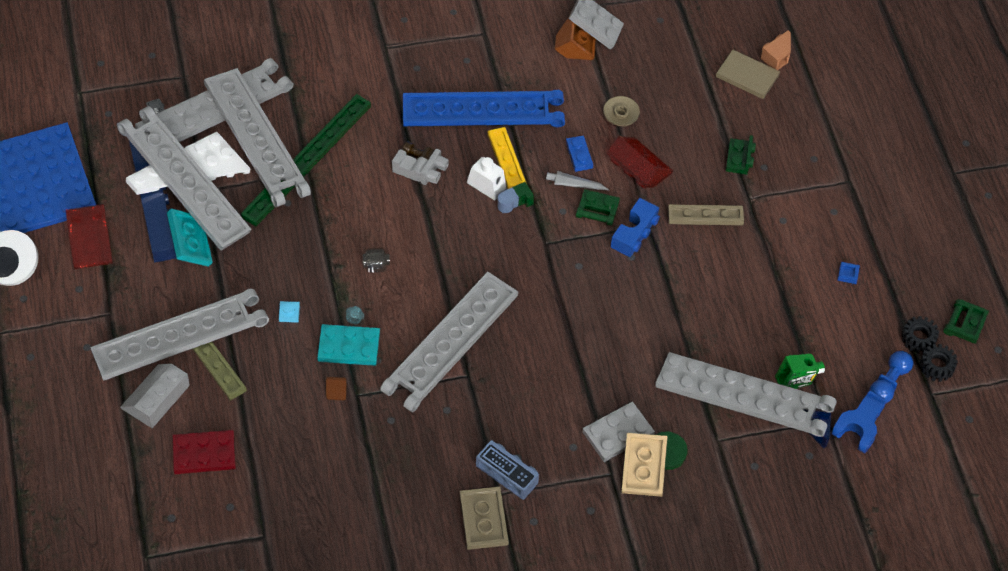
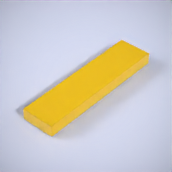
[488,127,527,189]

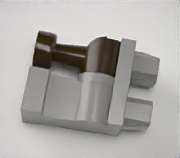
[392,141,449,185]

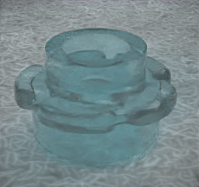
[346,306,365,324]

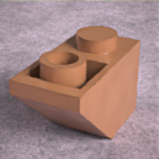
[761,30,791,70]

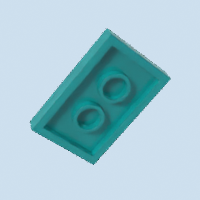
[167,209,213,267]
[318,324,380,366]

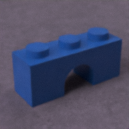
[611,198,660,257]

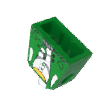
[775,354,825,389]

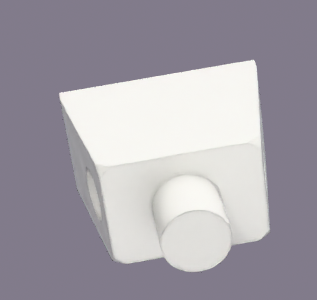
[467,157,506,200]

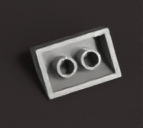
[121,364,190,428]

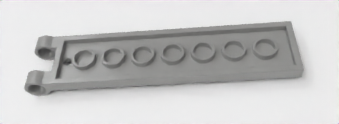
[135,58,293,142]
[204,68,311,207]
[117,106,251,251]
[380,272,518,412]
[90,289,269,381]
[656,352,837,437]

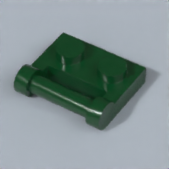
[576,189,620,226]
[943,299,989,344]

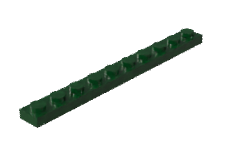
[241,94,371,227]

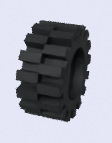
[902,316,939,354]
[920,344,958,382]

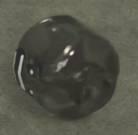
[362,248,390,273]

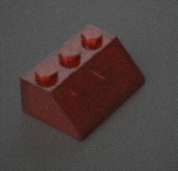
[607,136,673,188]

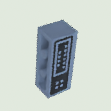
[476,440,539,500]

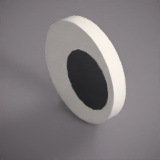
[0,230,38,286]

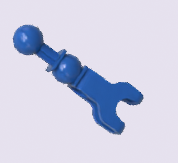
[832,350,913,453]

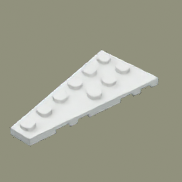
[126,132,250,195]

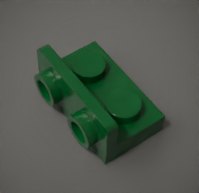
[726,135,756,175]

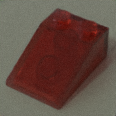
[66,204,113,269]

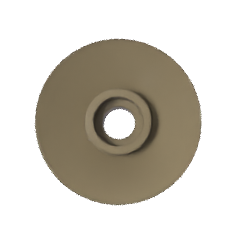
[603,96,640,126]

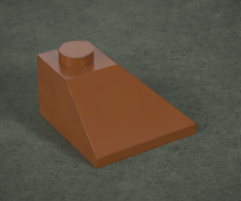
[555,17,596,60]

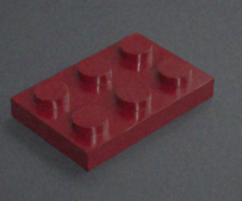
[173,430,236,474]

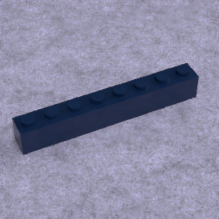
[129,140,177,263]

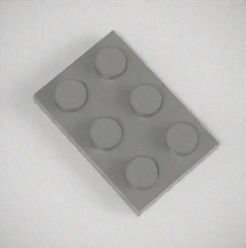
[568,0,624,49]
[582,401,655,462]

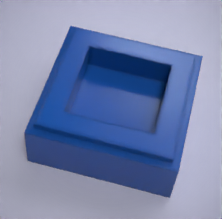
[837,262,860,284]

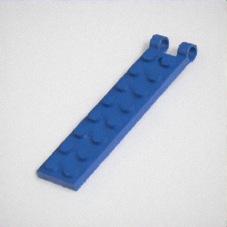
[403,90,565,127]

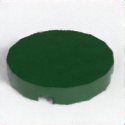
[656,432,688,470]

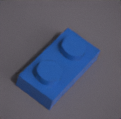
[566,135,593,172]

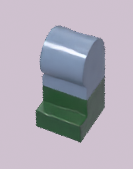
[497,182,534,213]

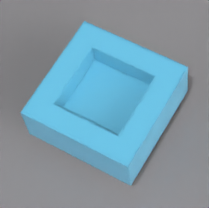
[279,301,300,322]

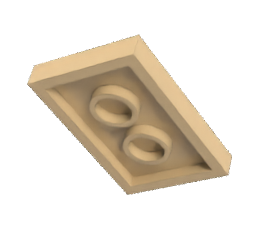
[622,433,667,497]

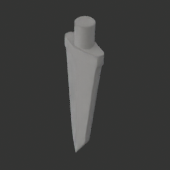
[546,171,609,190]

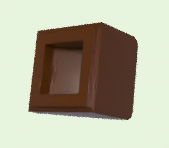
[326,377,347,400]

